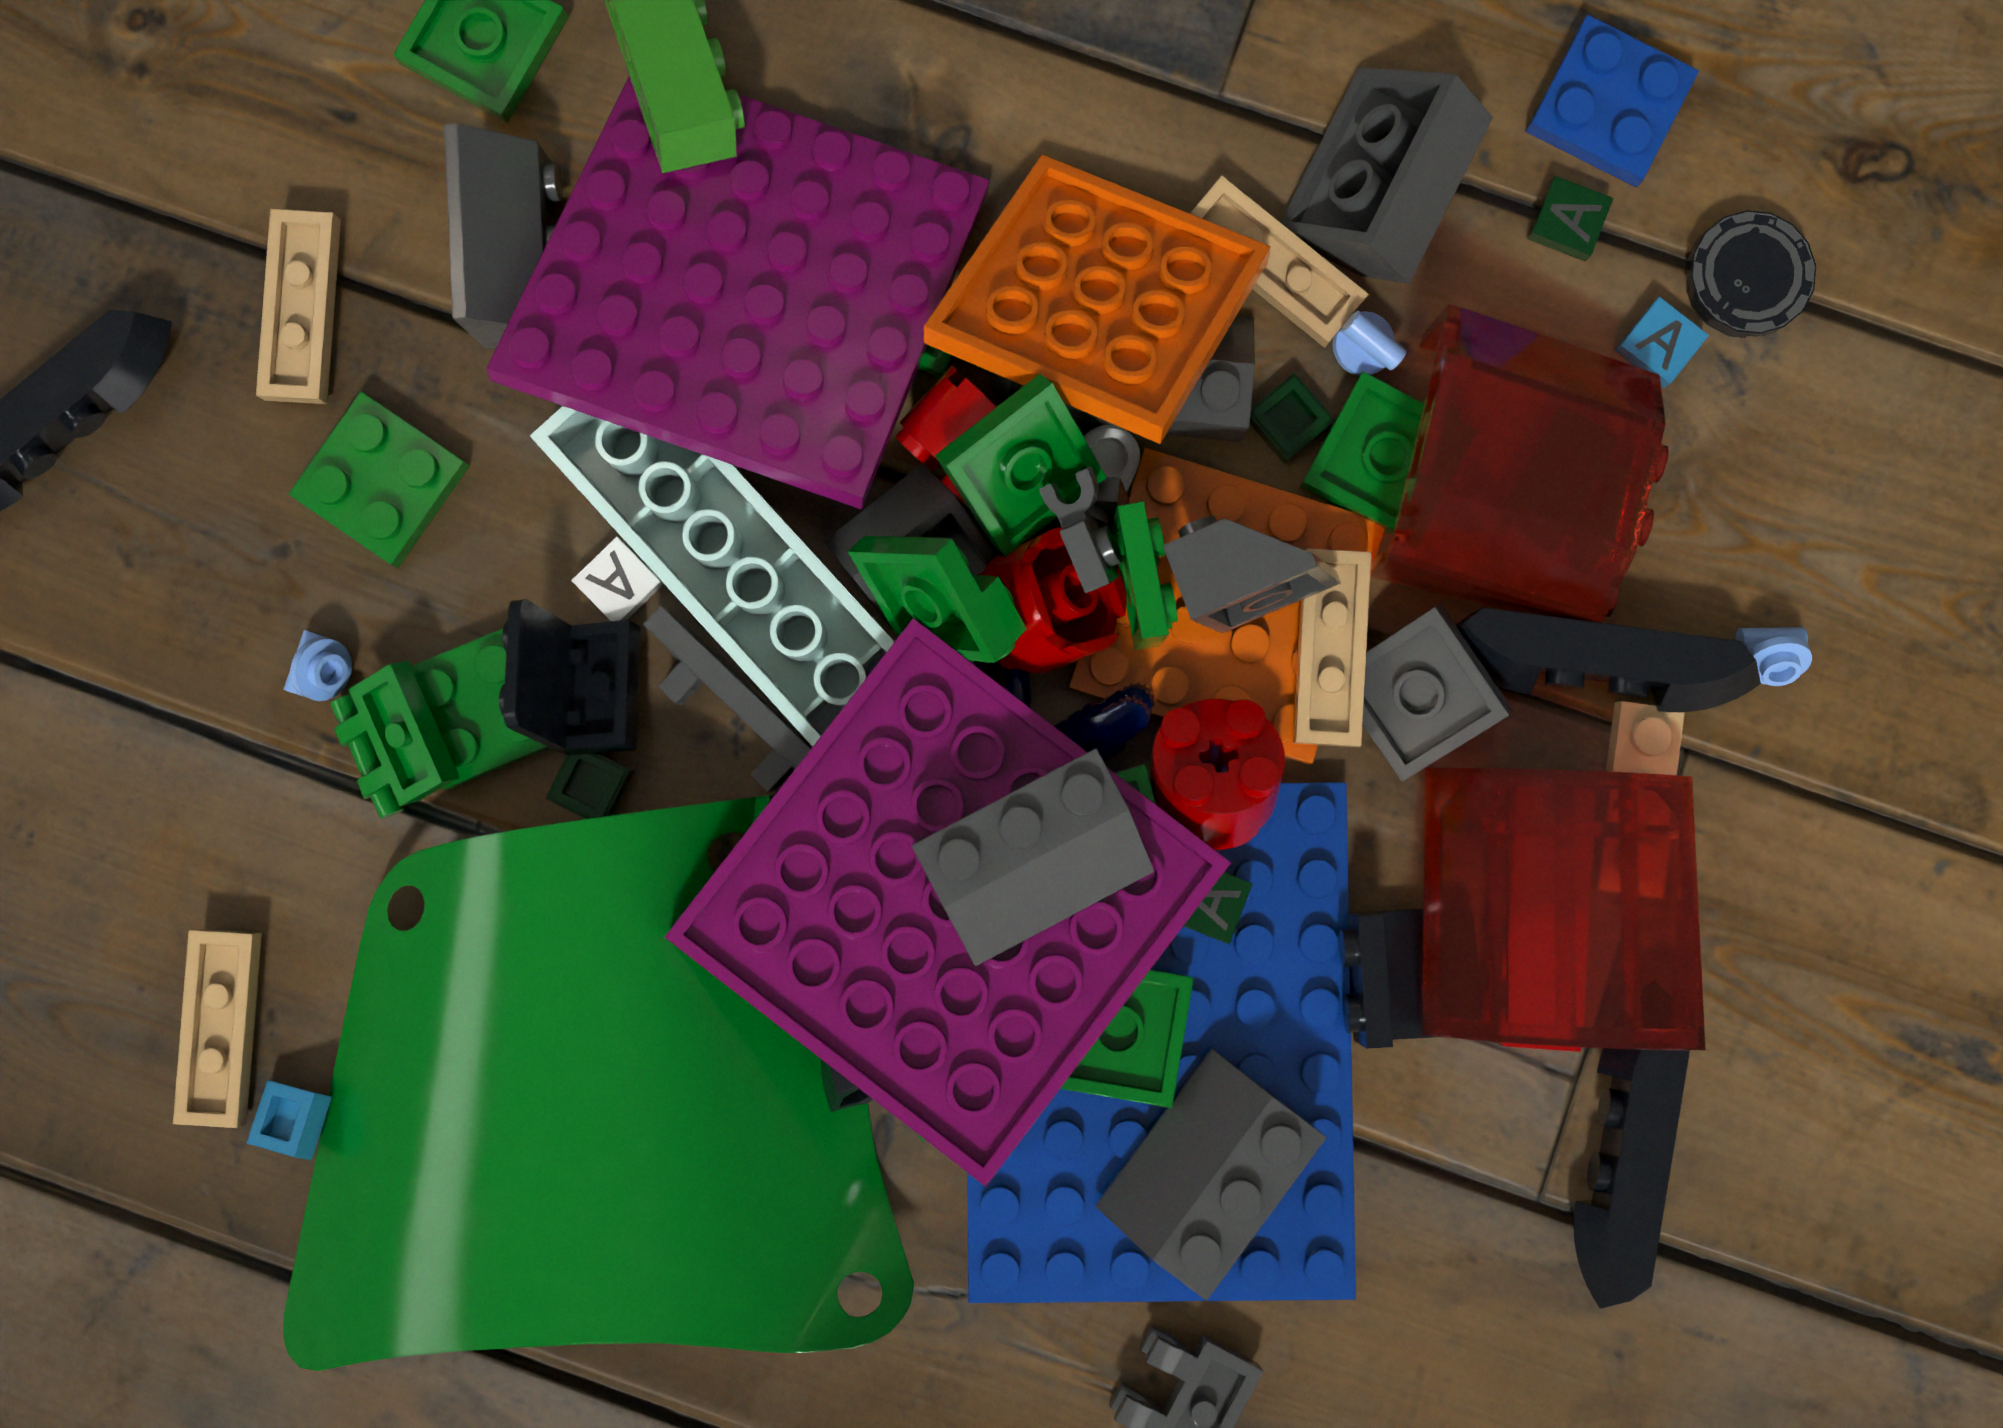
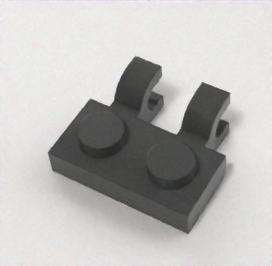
[1109,1325,1264,1428]

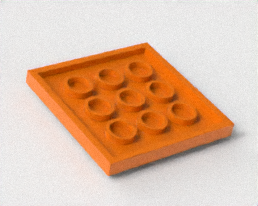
[924,154,1271,444]
[1069,447,1385,765]

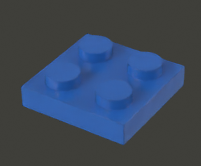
[1525,14,1699,187]

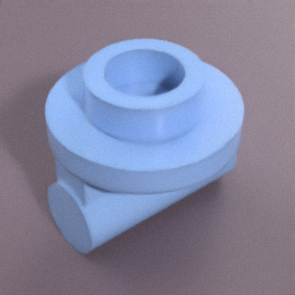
[1332,311,1407,376]
[1735,627,1812,686]
[283,630,352,701]

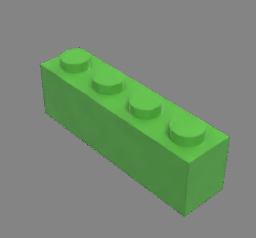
[604,0,745,174]

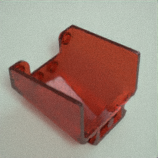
[1370,304,1669,623]

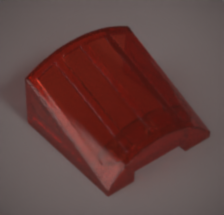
[1418,768,1706,1050]

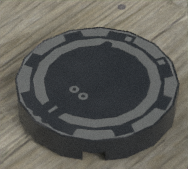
[1685,210,1816,338]

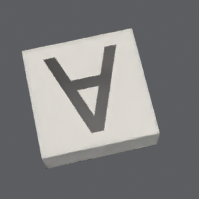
[571,537,664,621]

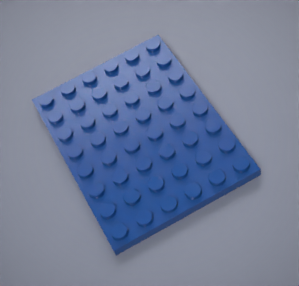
[967,783,1356,1303]

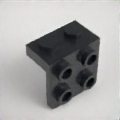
[499,599,641,755]
[1338,906,1482,1049]

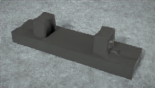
[643,605,812,793]

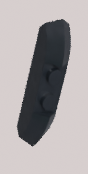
[0,310,172,511]
[1456,607,1761,712]
[1573,981,1694,1309]

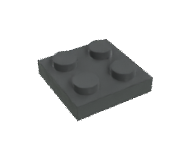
[1362,603,1514,782]

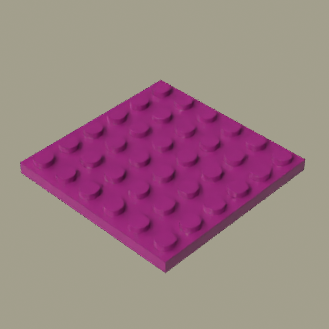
[487,76,990,510]
[665,618,1231,1187]

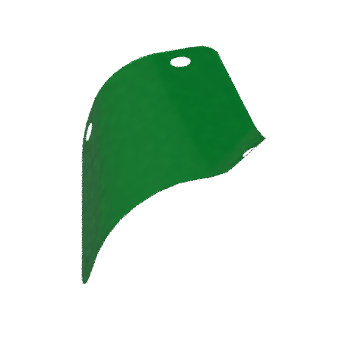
[283,795,914,1371]

